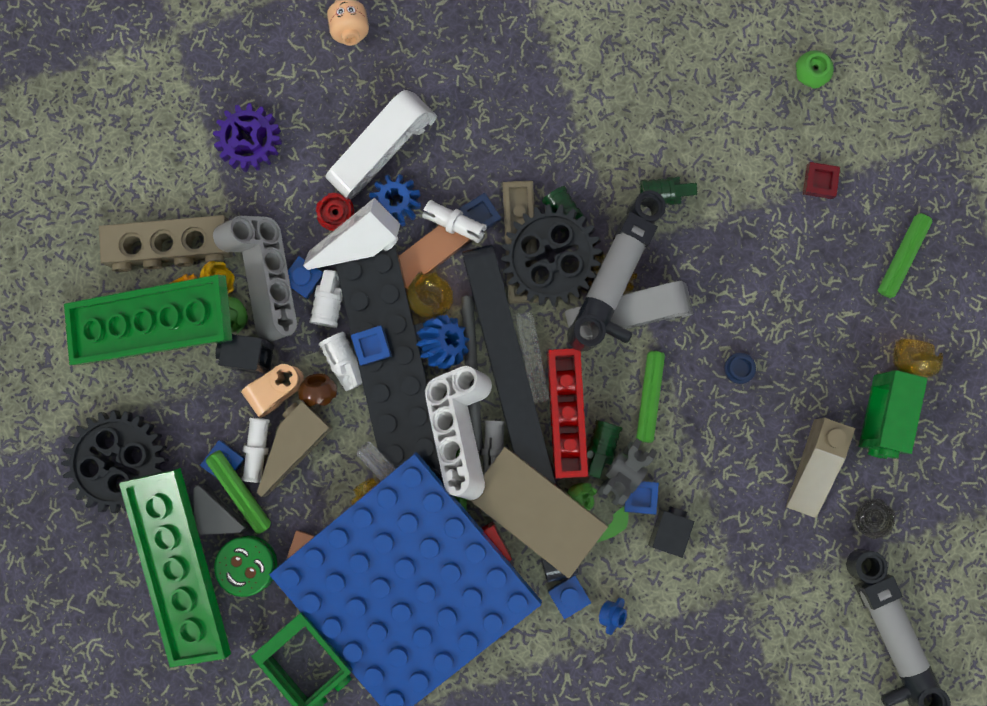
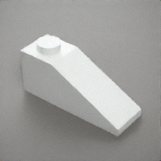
[303,198,400,270]

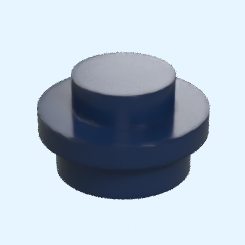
[724,353,756,384]

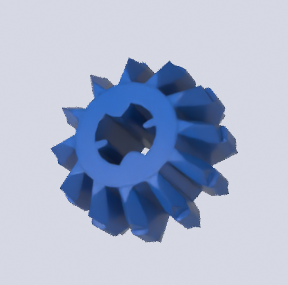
[369,174,421,227]
[416,315,470,369]

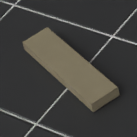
[502,181,539,304]

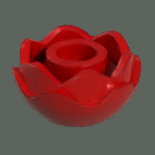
[316,193,355,231]

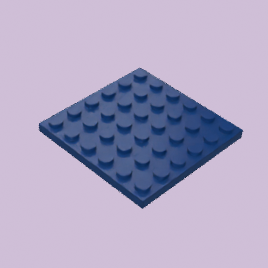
[269,452,542,706]

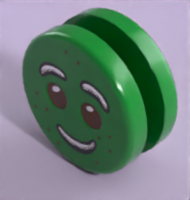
[214,535,278,597]

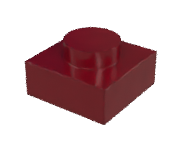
[803,162,840,199]

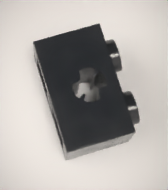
[215,334,274,375]

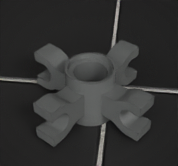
[597,438,657,506]

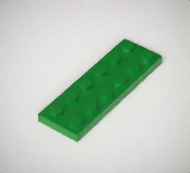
[64,275,232,365]
[119,468,231,668]

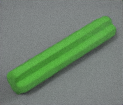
[878,213,932,298]
[636,351,665,443]
[206,450,271,534]

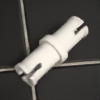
[422,200,486,243]
[242,417,270,483]

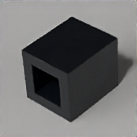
[648,506,695,558]

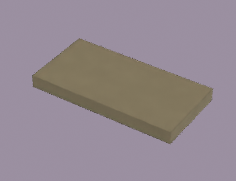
[470,447,609,578]

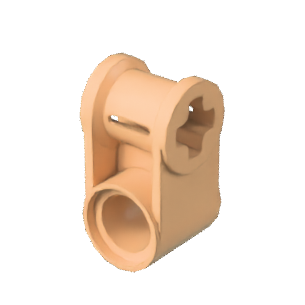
[241,364,304,418]

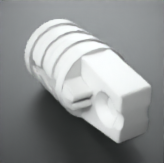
[309,270,343,328]
[319,332,363,391]

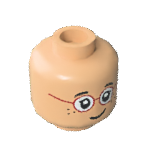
[327,0,369,46]

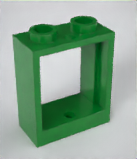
[859,370,928,459]
[251,612,353,706]

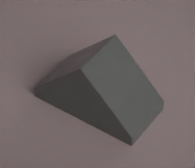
[193,484,251,535]

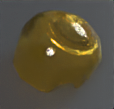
[407,271,453,319]
[893,339,943,378]

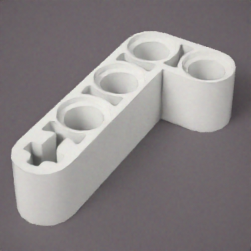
[326,90,437,200]
[425,366,492,500]

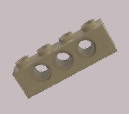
[99,215,233,272]

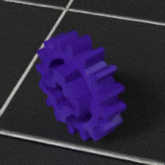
[213,103,282,172]

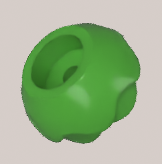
[796,50,834,88]
[228,296,248,333]
[567,483,597,510]

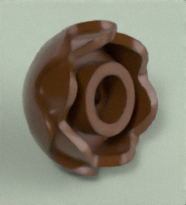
[298,374,337,407]

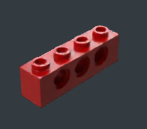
[547,348,588,479]

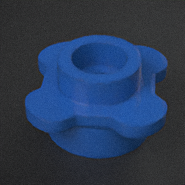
[599,597,627,635]

